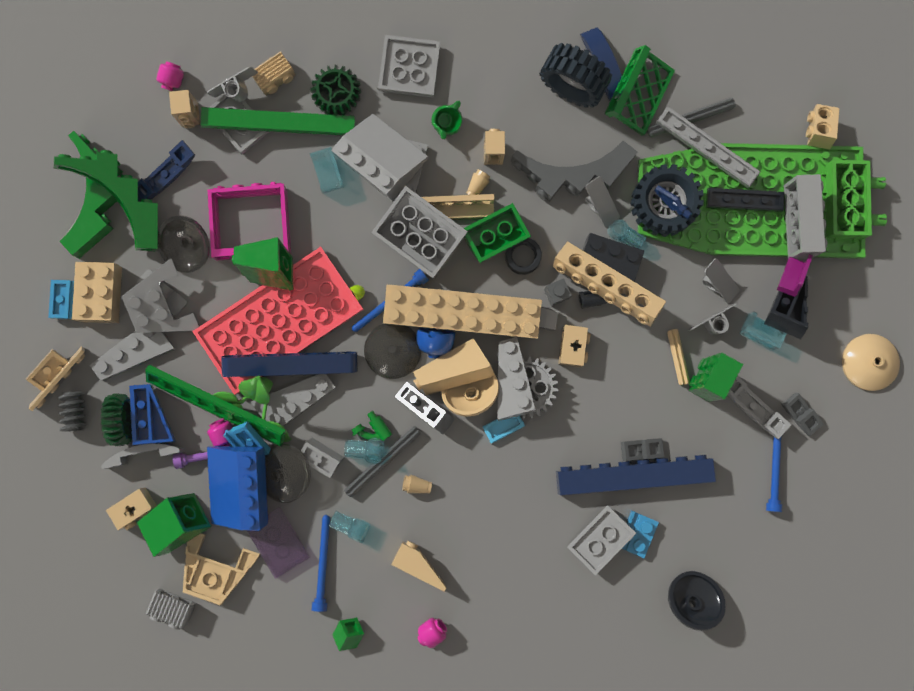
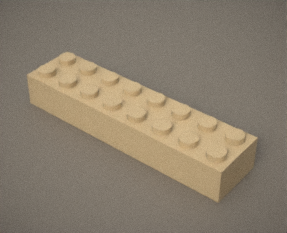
[383,284,542,339]

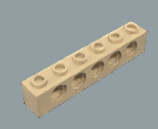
[553,241,666,327]

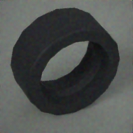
[505,238,542,275]

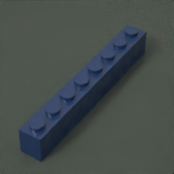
[556,455,716,495]

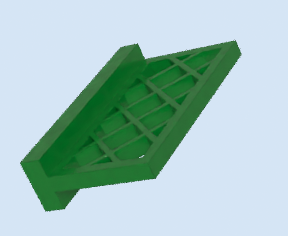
[604,45,675,136]

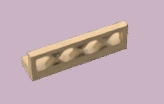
[422,194,494,220]

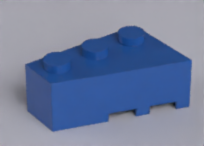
[129,384,176,445]

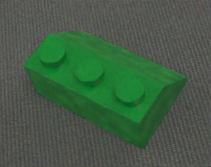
[464,203,531,263]

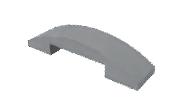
[728,376,791,439]
[101,443,185,469]

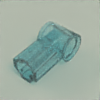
[607,220,646,249]
[344,438,385,464]
[329,511,371,543]

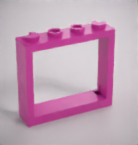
[207,182,291,261]

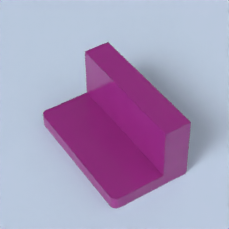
[777,254,813,297]

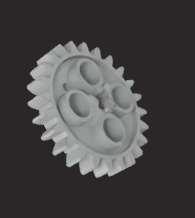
[516,357,558,419]

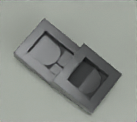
[781,393,824,436]
[621,438,664,461]

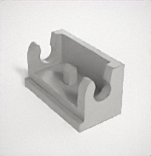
[297,437,344,478]

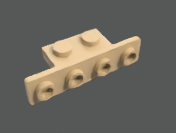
[26,346,85,411]

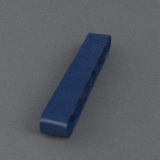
[221,351,358,377]

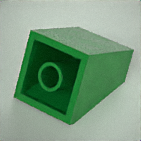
[232,237,293,290]
[137,493,211,557]

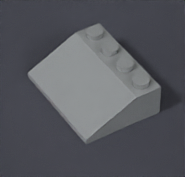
[331,114,429,202]
[371,186,468,279]

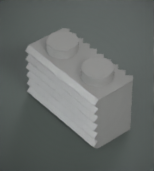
[146,589,196,630]

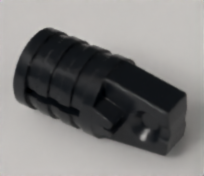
[579,291,608,309]

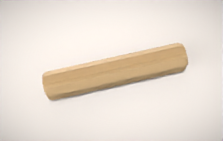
[667,329,690,385]

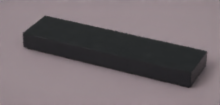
[706,188,784,212]

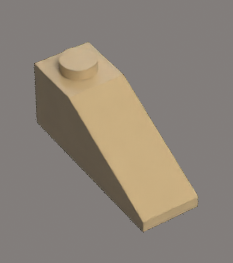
[391,540,446,592]

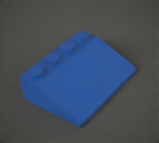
[207,446,268,531]

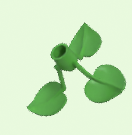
[213,376,292,442]

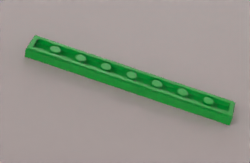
[200,107,355,136]
[145,365,286,446]

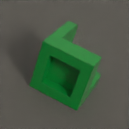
[333,618,364,651]

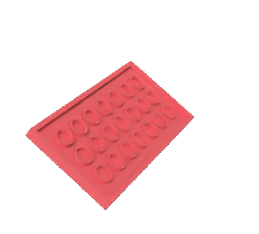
[192,247,364,395]

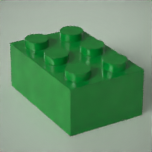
[688,353,743,402]

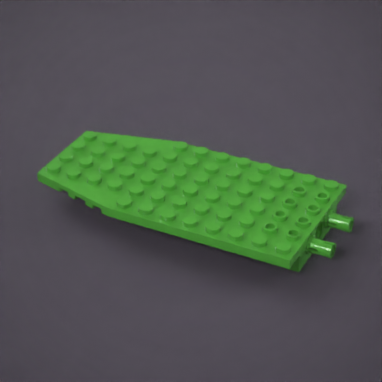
[638,143,887,259]

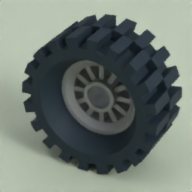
[539,43,612,108]
[631,164,704,237]

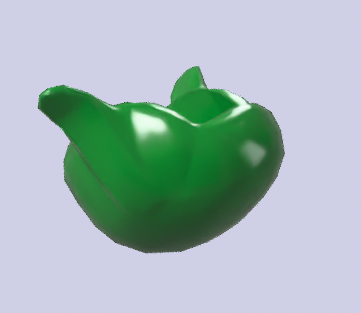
[431,101,463,140]

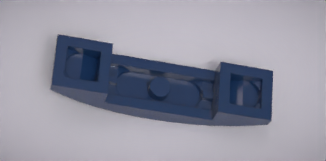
[580,27,622,101]
[138,140,195,202]

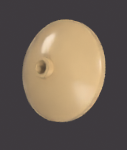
[842,334,900,391]
[441,375,499,417]

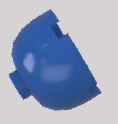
[417,327,455,358]

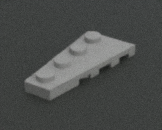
[89,330,176,381]
[497,337,536,421]
[251,374,336,426]

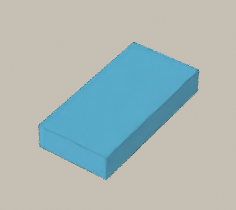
[483,416,525,444]

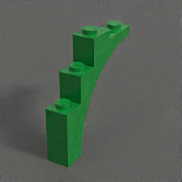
[59,131,123,259]
[54,150,158,251]

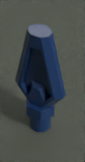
[654,185,693,220]

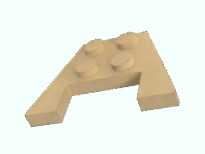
[183,533,261,605]

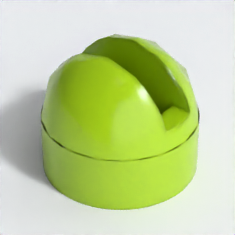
[349,285,365,301]

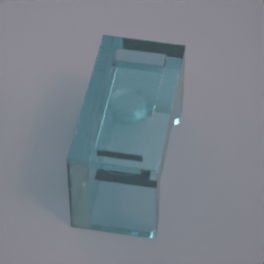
[310,147,344,194]
[739,311,786,350]

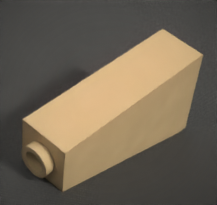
[413,338,495,395]

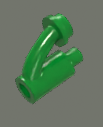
[352,411,393,442]

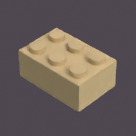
[72,262,122,323]

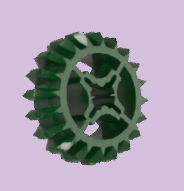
[310,64,361,115]
[100,393,132,446]

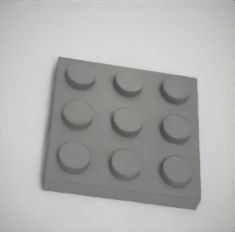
[378,35,440,98]

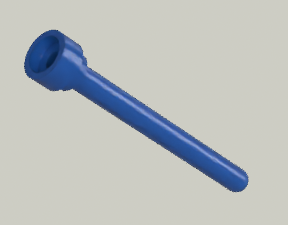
[352,269,429,332]
[766,436,783,512]
[311,515,330,612]

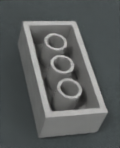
[784,174,827,259]

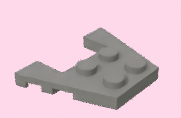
[121,259,199,333]

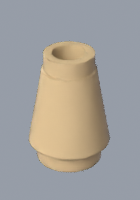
[466,169,490,195]
[402,474,432,494]

